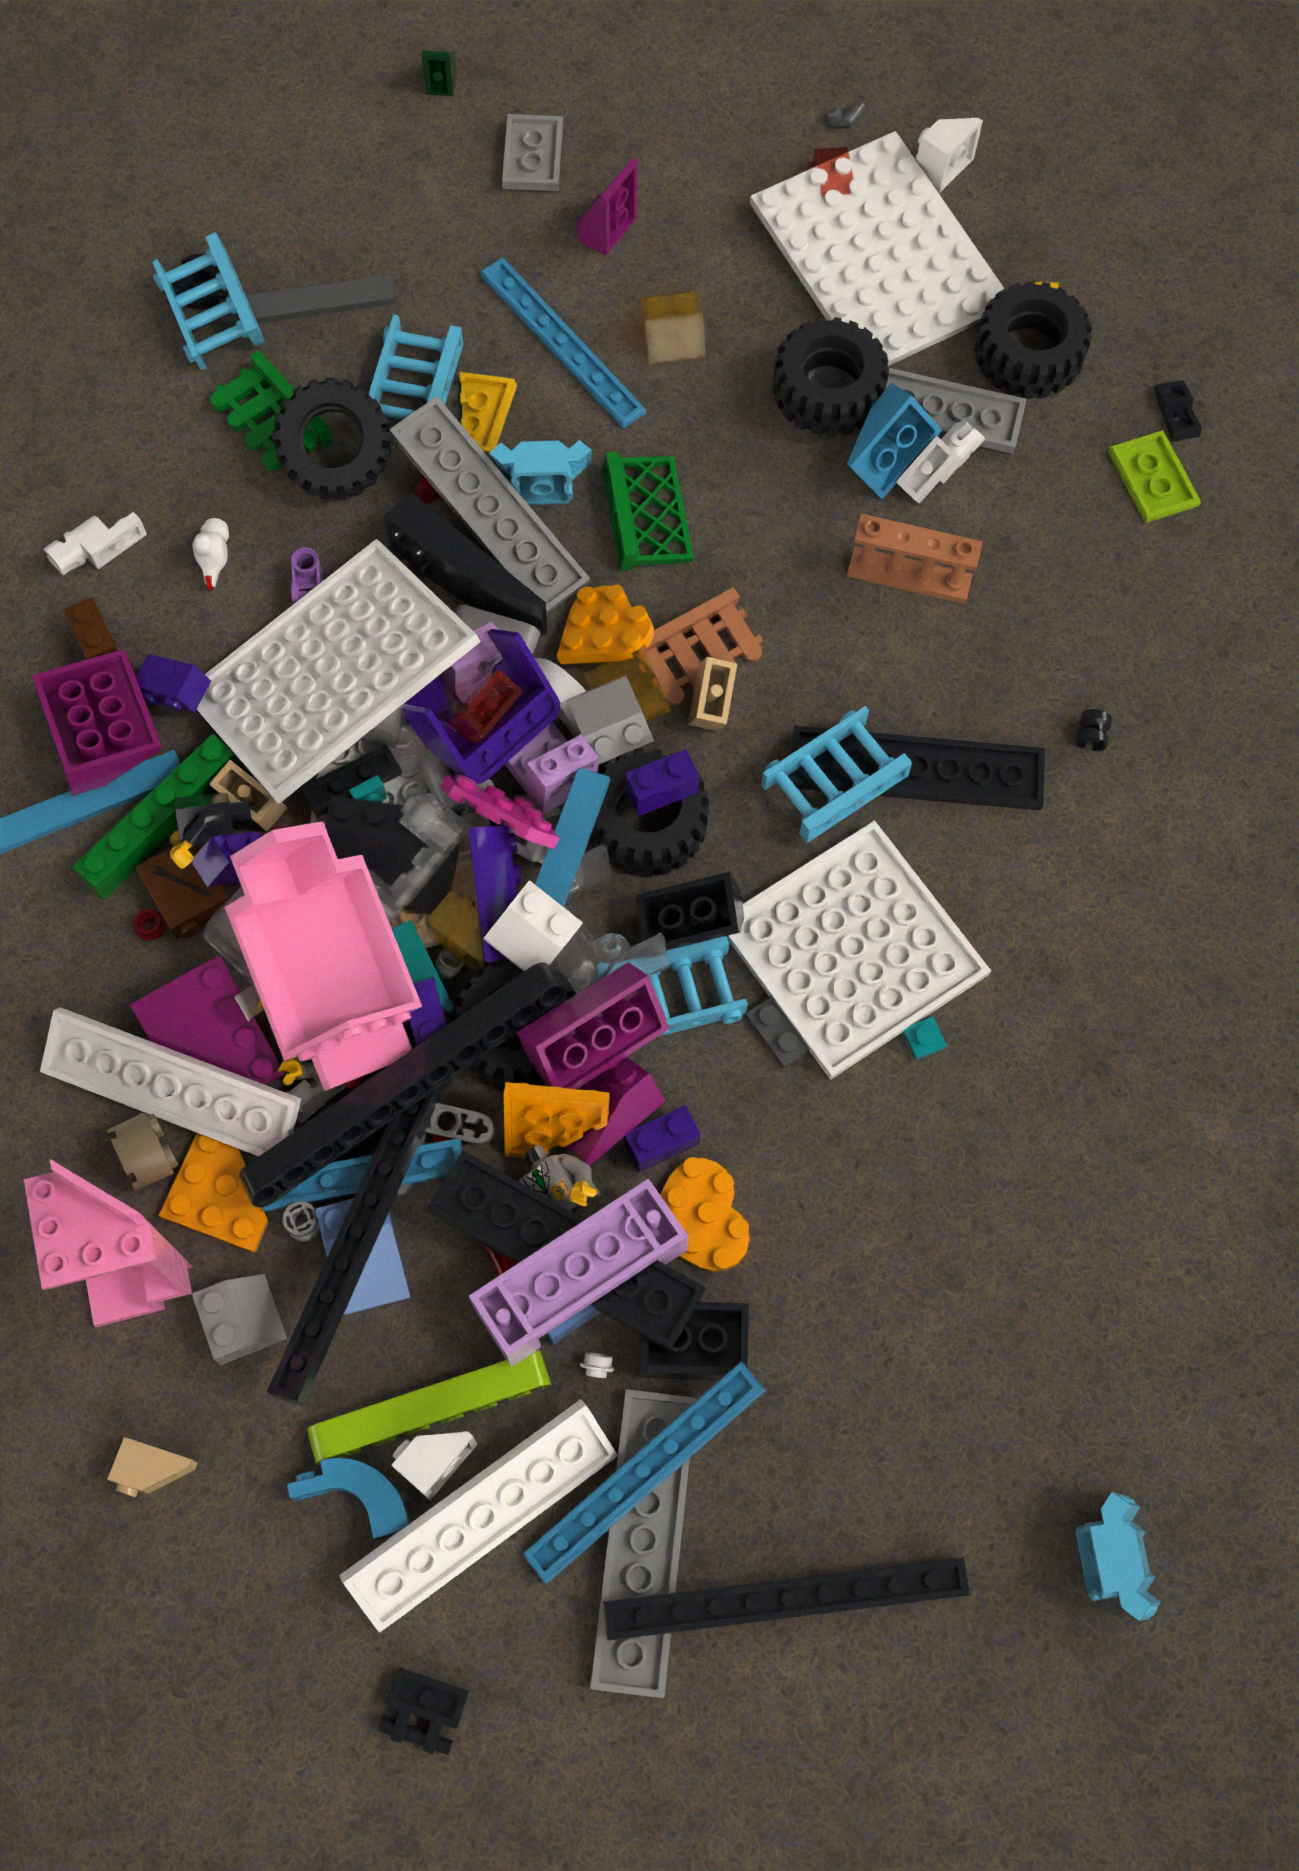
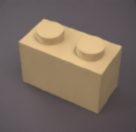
[688,657,737,731]
[209,760,287,832]

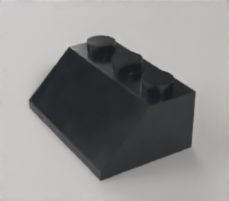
[636,871,744,956]

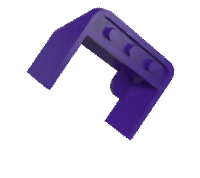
[400,629,560,784]

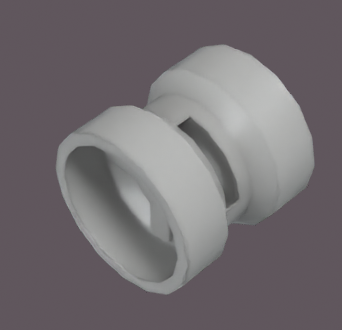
[282,1201,320,1242]

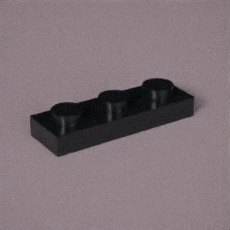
[301,744,402,818]

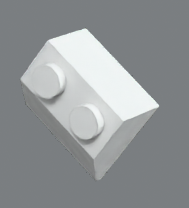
[915,118,983,192]
[483,880,583,971]
[392,1432,478,1500]

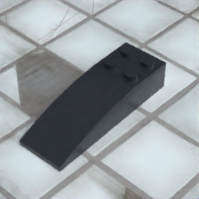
[384,492,548,635]

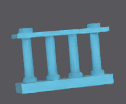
[152,232,265,370]
[369,315,463,420]
[761,706,912,843]
[598,936,748,1037]

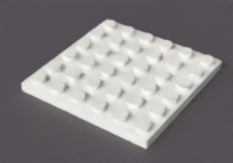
[727,821,991,1080]

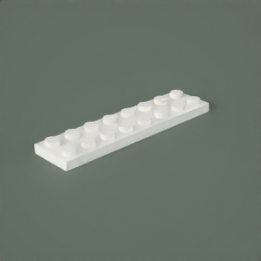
[40,1007,301,1156]
[339,1399,618,1633]

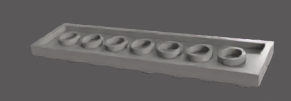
[806,366,1027,454]
[389,396,590,614]
[590,1389,696,1698]

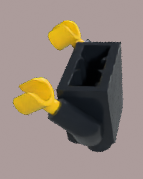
[170,793,252,869]

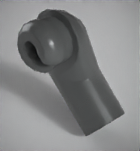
[826,101,866,128]

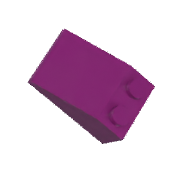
[576,157,638,256]
[565,1057,666,1165]

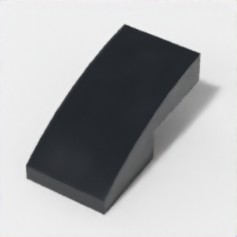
[1155,380,1202,442]

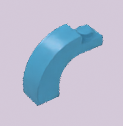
[287,1458,410,1541]

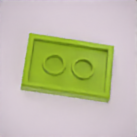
[1108,430,1201,523]

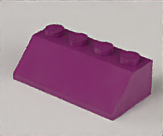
[516,962,669,1089]

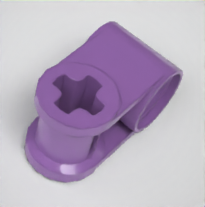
[291,547,323,604]

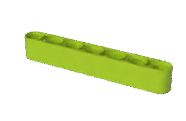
[306,1351,552,1465]

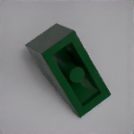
[422,50,457,96]

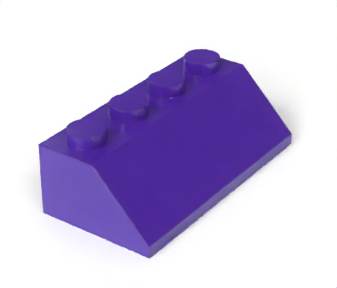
[468,825,522,962]

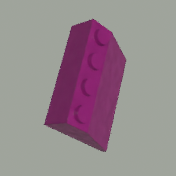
[31,649,162,796]
[130,955,285,1085]

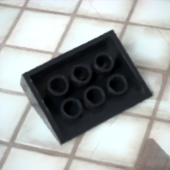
[325,796,463,917]

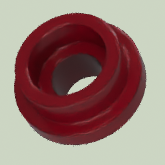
[133,909,166,941]

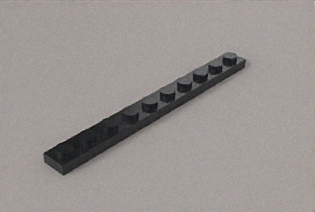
[267,1085,444,1406]
[603,1557,970,1641]

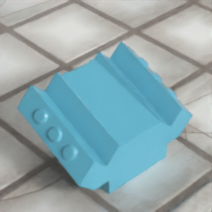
[489,440,592,505]
[1075,1492,1161,1621]

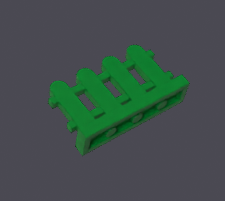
[210,350,333,471]

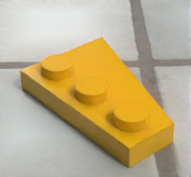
[460,372,517,458]

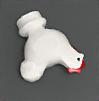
[192,518,229,591]

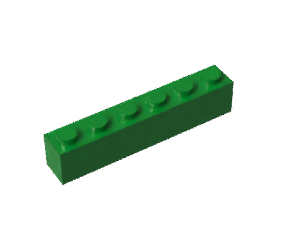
[73,734,241,900]

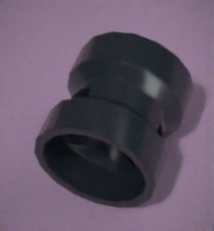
[1076,709,1112,752]

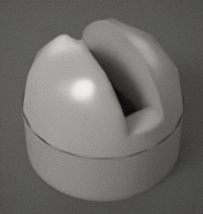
[435,949,464,978]

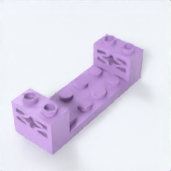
[439,622,600,814]
[469,1179,688,1367]

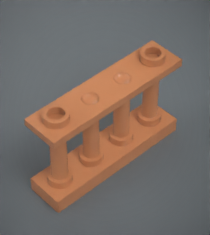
[847,513,983,604]

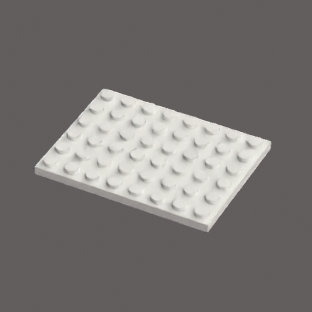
[750,131,1004,366]
[196,539,481,804]

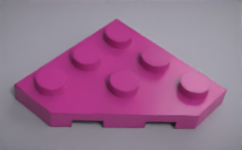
[441,775,559,849]

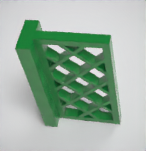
[601,452,694,572]

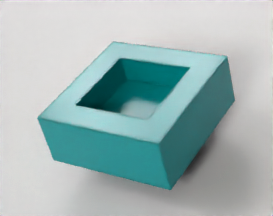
[349,775,387,802]
[903,1017,947,1060]

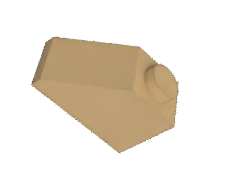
[107,1437,197,1497]

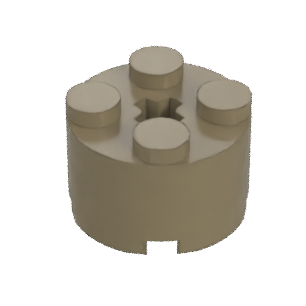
[107,1112,179,1192]

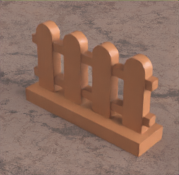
[630,587,763,706]

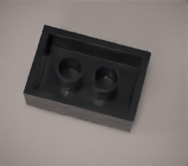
[640,1302,749,1380]

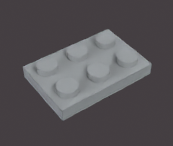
[502,114,563,192]

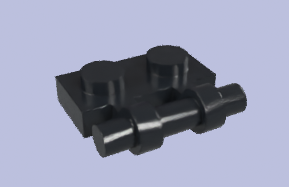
[378,1667,470,1755]

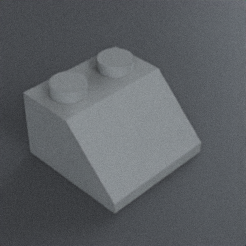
[567,675,654,764]
[192,1274,287,1365]

